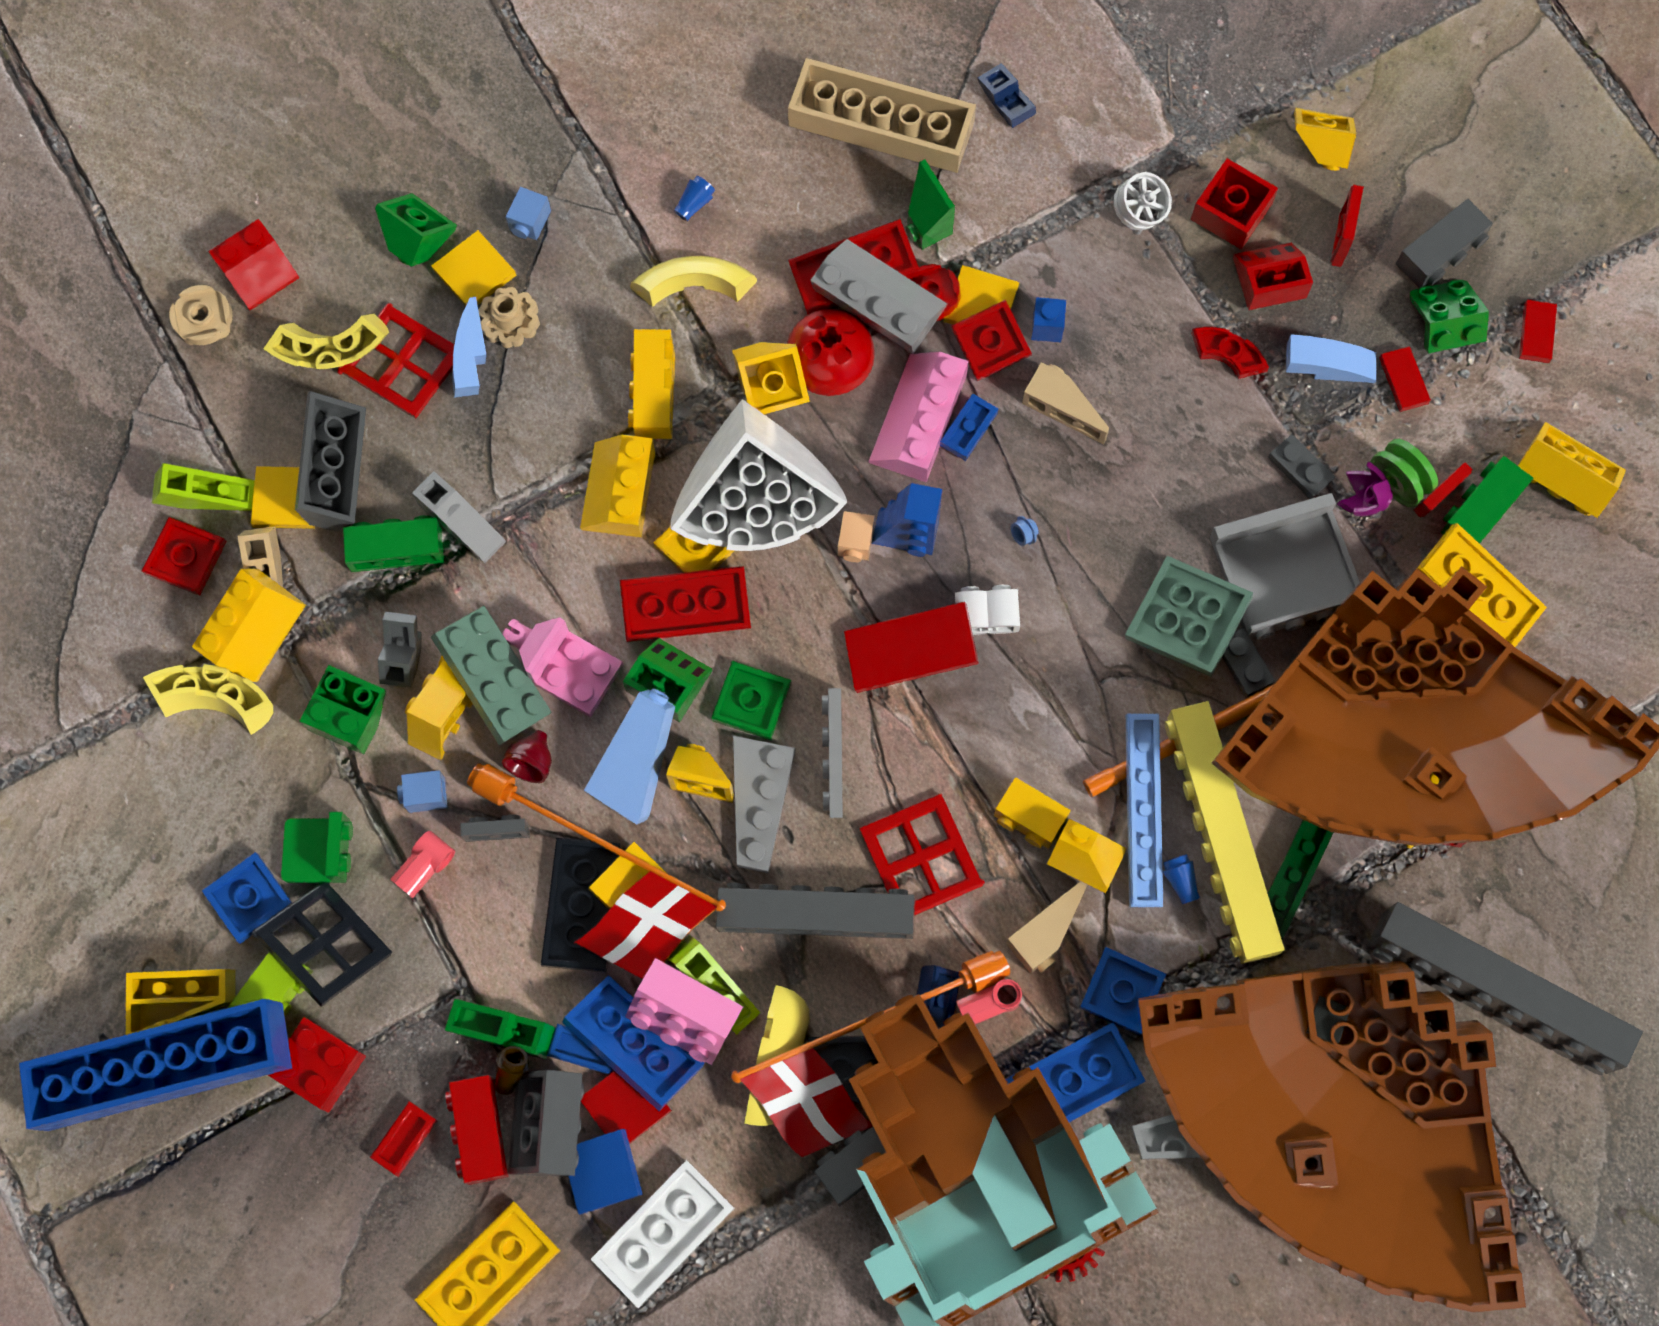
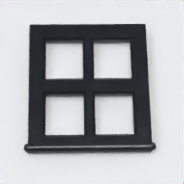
[252,883,392,1007]

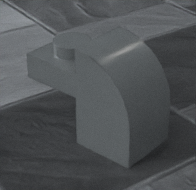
[378,612,422,688]

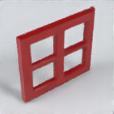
[337,303,455,419]
[859,793,985,916]

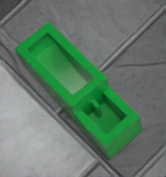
[445,999,556,1059]

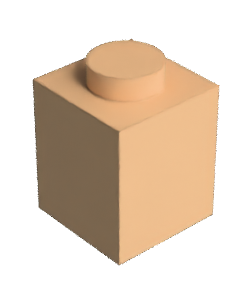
[838,511,875,562]

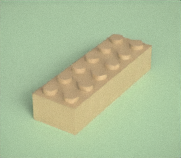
[788,58,976,173]

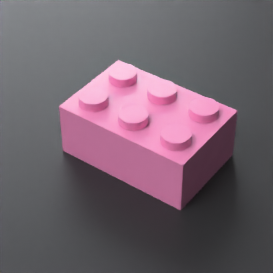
[625,958,743,1065]

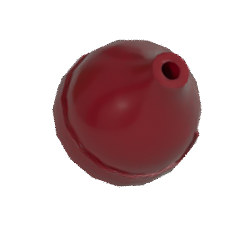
[502,730,552,784]

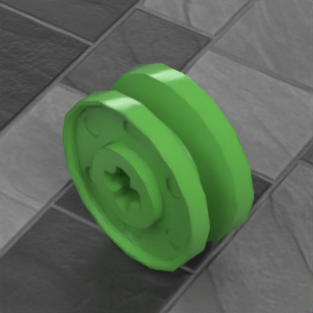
[1370,438,1438,507]

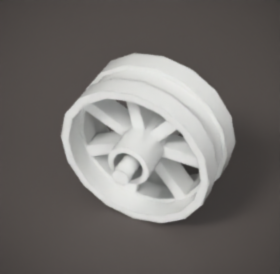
[1114,172,1172,231]

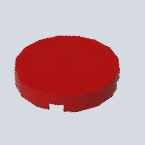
[910,264,961,321]

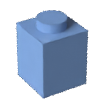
[506,187,551,240]
[397,770,448,813]

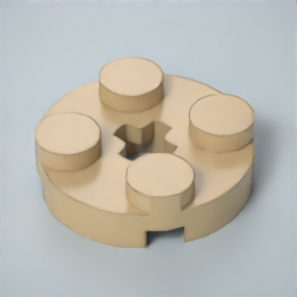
[169,285,233,345]

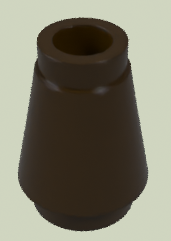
[495,1046,529,1095]

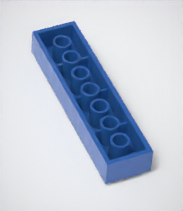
[19,999,292,1131]

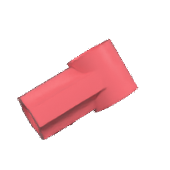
[390,831,455,898]
[956,979,1022,1025]

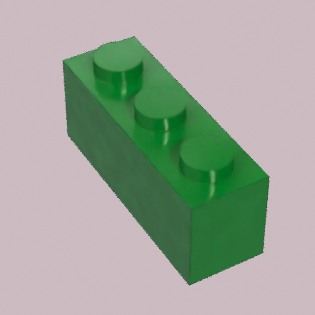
[1440,455,1534,544]
[343,515,444,572]

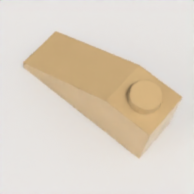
[1022,362,1109,444]
[237,527,283,587]
[1006,881,1088,974]

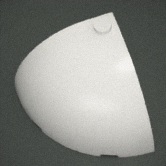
[671,399,847,551]

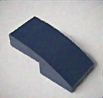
[977,63,1036,128]

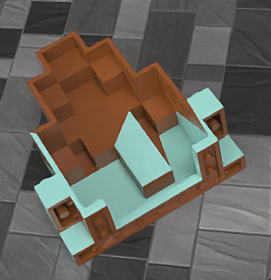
[849,994,1159,1326]

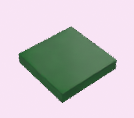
[711,661,792,740]

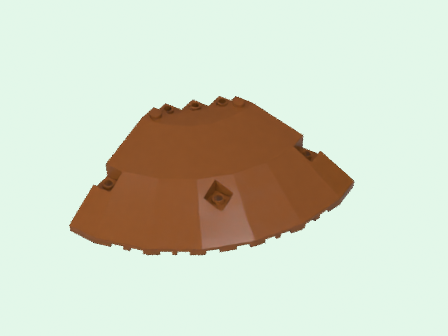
[1211,566,1659,846]
[1138,961,1526,1312]

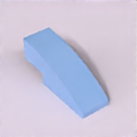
[452,297,486,398]
[1286,334,1376,383]

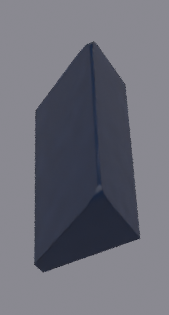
[916,965,960,1028]

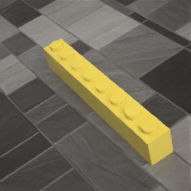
[1165,701,1285,964]

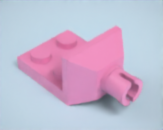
[503,617,624,717]

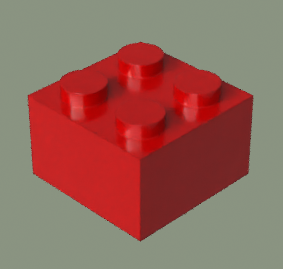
[1191,158,1278,250]
[268,1017,366,1112]

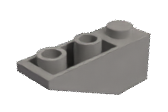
[412,471,506,564]

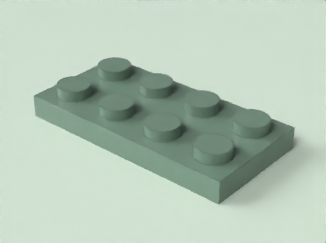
[431,606,552,745]

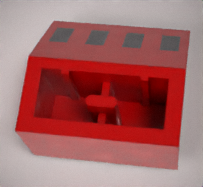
[1233,242,1313,310]

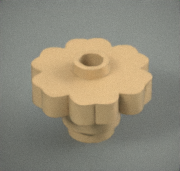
[478,287,540,348]

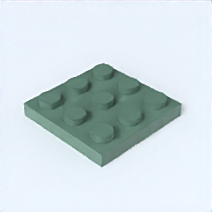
[1125,556,1253,677]

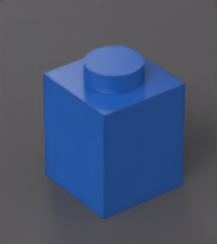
[1031,297,1066,343]

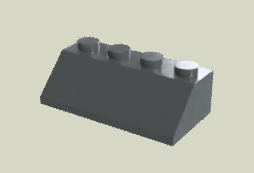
[295,391,366,532]

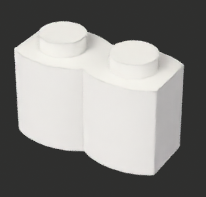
[955,585,1020,635]

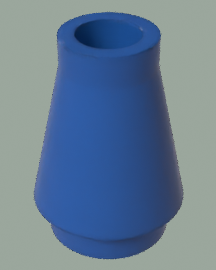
[674,175,715,222]
[1163,854,1200,904]

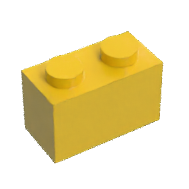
[994,777,1071,849]

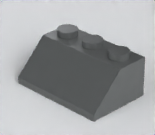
[508,1070,584,1177]

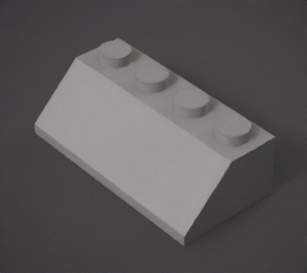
[811,239,947,354]

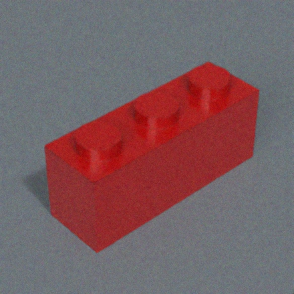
[445,1075,509,1185]

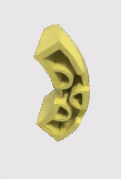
[630,256,757,307]
[263,314,389,369]
[143,664,274,735]
[744,985,810,1126]

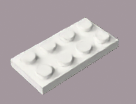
[591,1160,735,1308]

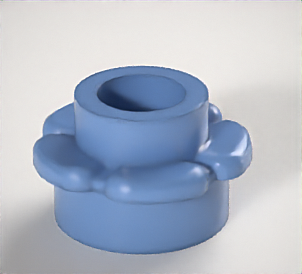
[1011,516,1039,546]

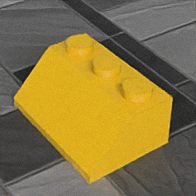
[1518,422,1626,518]
[580,435,655,538]
[192,569,306,682]

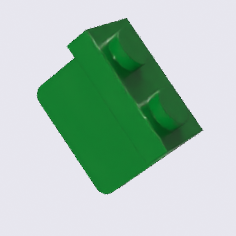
[1409,280,1489,354]
[281,812,353,883]

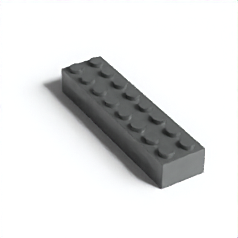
[1366,902,1643,1075]

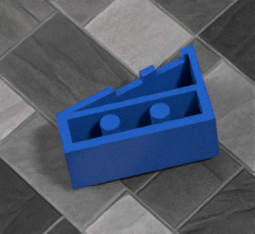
[872,483,942,557]

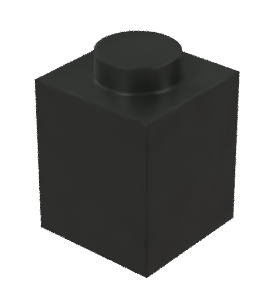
[1306,996,1349,1045]

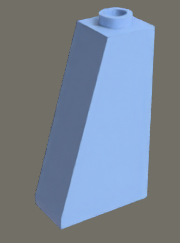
[584,689,675,825]

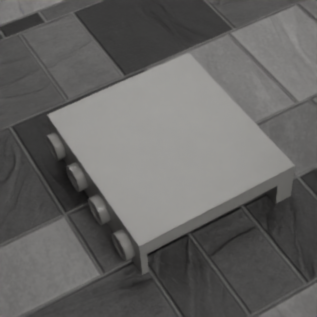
[1210,493,1360,640]

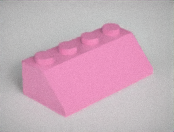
[869,352,969,482]

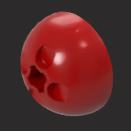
[787,309,875,396]

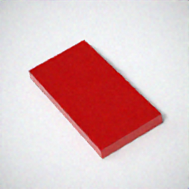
[788,219,921,315]
[620,566,751,643]
[844,602,979,693]

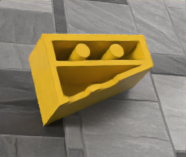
[628,329,675,439]
[405,656,473,761]
[126,969,236,1035]

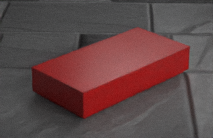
[1519,300,1557,363]
[1379,346,1431,412]
[1413,462,1473,518]
[370,1101,438,1177]

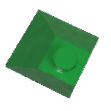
[905,159,955,250]
[375,193,457,267]

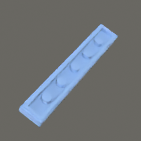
[1125,713,1163,907]

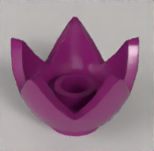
[1337,461,1393,517]

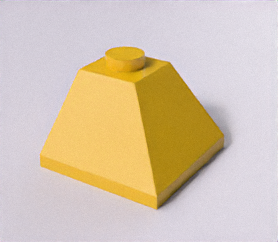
[1294,108,1356,171]
[732,342,810,414]
[666,744,734,803]
[1047,819,1127,894]

